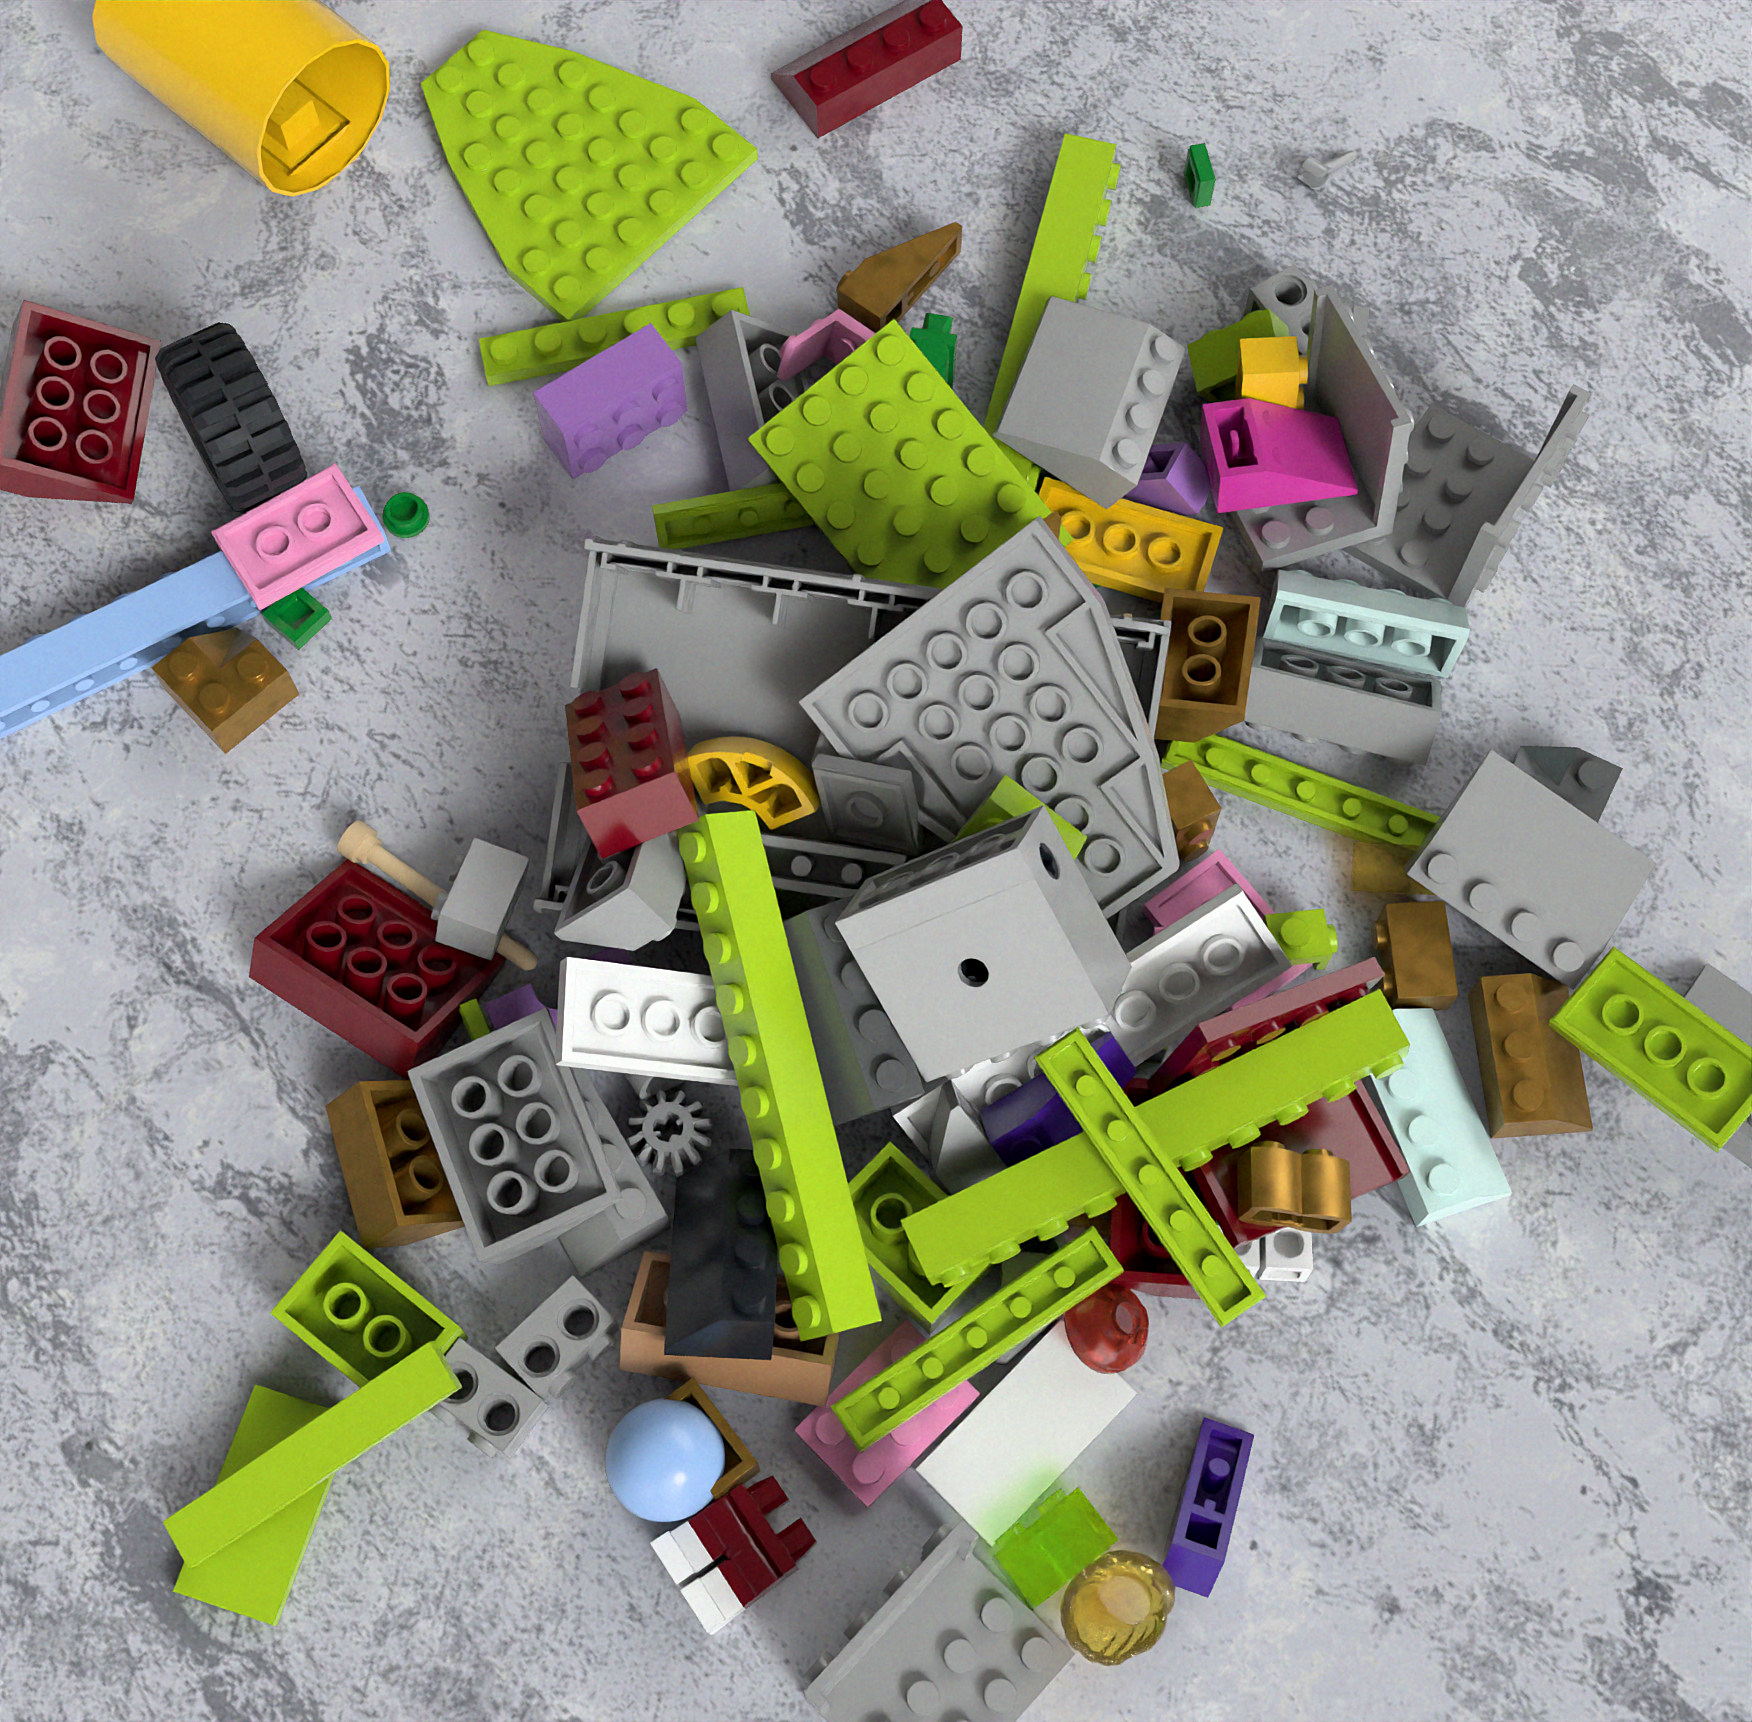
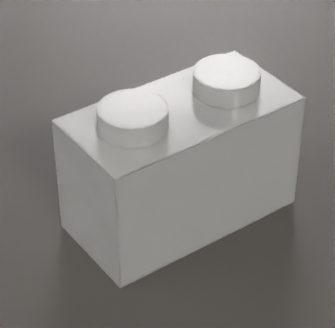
[431,838,530,961]

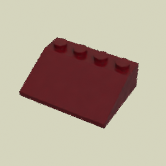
[0,300,161,504]
[249,859,506,1080]

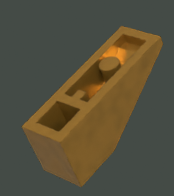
[836,222,963,333]

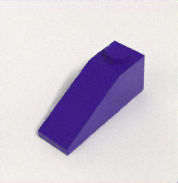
[979,1031,1138,1168]
[1157,1417,1254,1598]

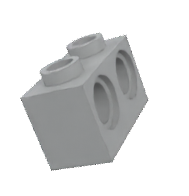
[1244,264,1318,356]
[494,1275,620,1400]
[428,1338,549,1459]

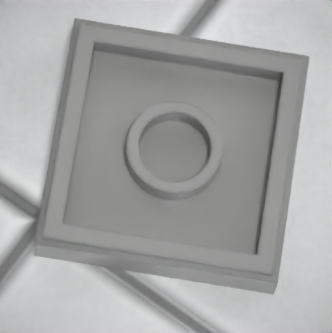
[812,753,926,857]

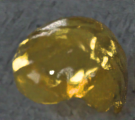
[1060,1549,1176,1666]

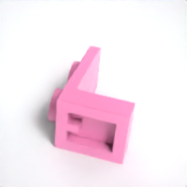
[776,309,876,382]

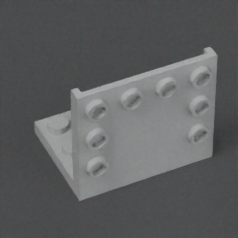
[1191,285,1414,573]
[1341,384,1591,608]
[803,1519,1075,1722]

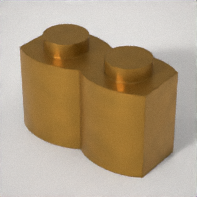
[1237,1141,1352,1234]

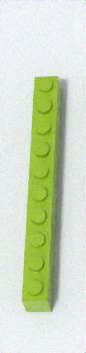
[983,133,1121,491]
[676,810,882,1341]
[900,989,1411,1288]

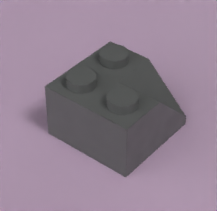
[1512,746,1623,823]

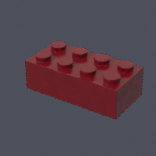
[565,668,699,859]

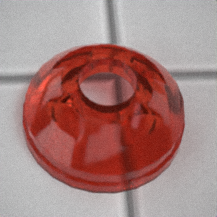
[1064,1282,1149,1374]

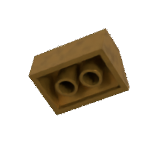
[1154,588,1261,743]
[1468,973,1593,1139]
[325,1080,465,1249]

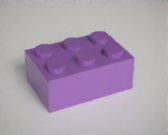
[533,323,688,479]

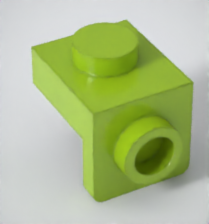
[1263,908,1338,971]

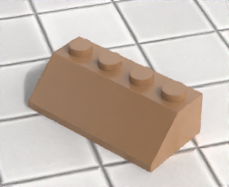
[619,1250,840,1407]

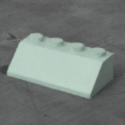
[1263,570,1470,678]
[1361,1008,1512,1227]

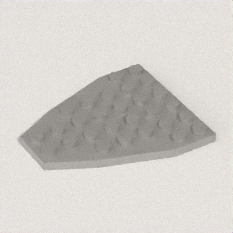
[799,515,1180,919]

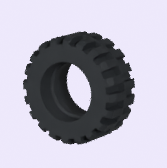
[155,322,308,513]

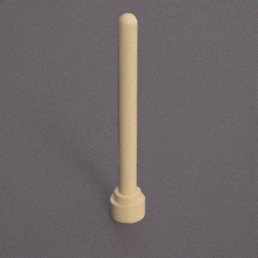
[337,820,538,971]

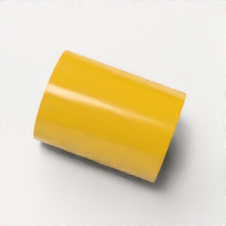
[92,0,390,197]

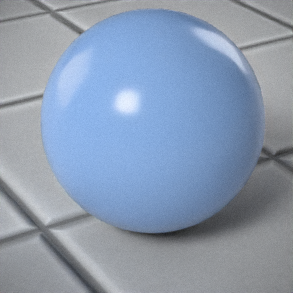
[605,1398,726,1522]

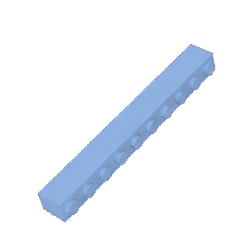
[0,486,391,739]

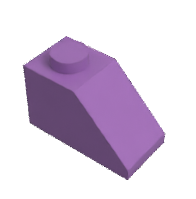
[1123,442,1211,515]

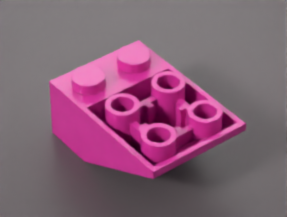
[1200,398,1358,513]

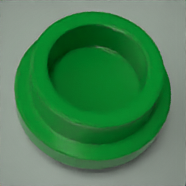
[382,492,430,538]

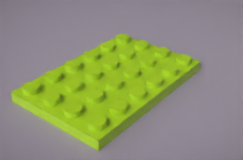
[747,319,1074,589]

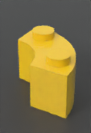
[687,736,821,830]

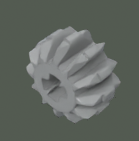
[627,1090,713,1177]

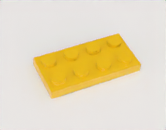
[1038,477,1224,603]

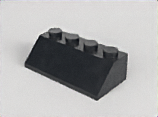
[664,1148,778,1360]

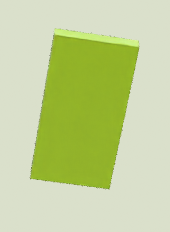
[1548,946,1752,1153]
[172,1384,336,1627]

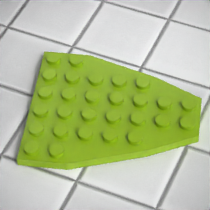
[420,29,759,322]

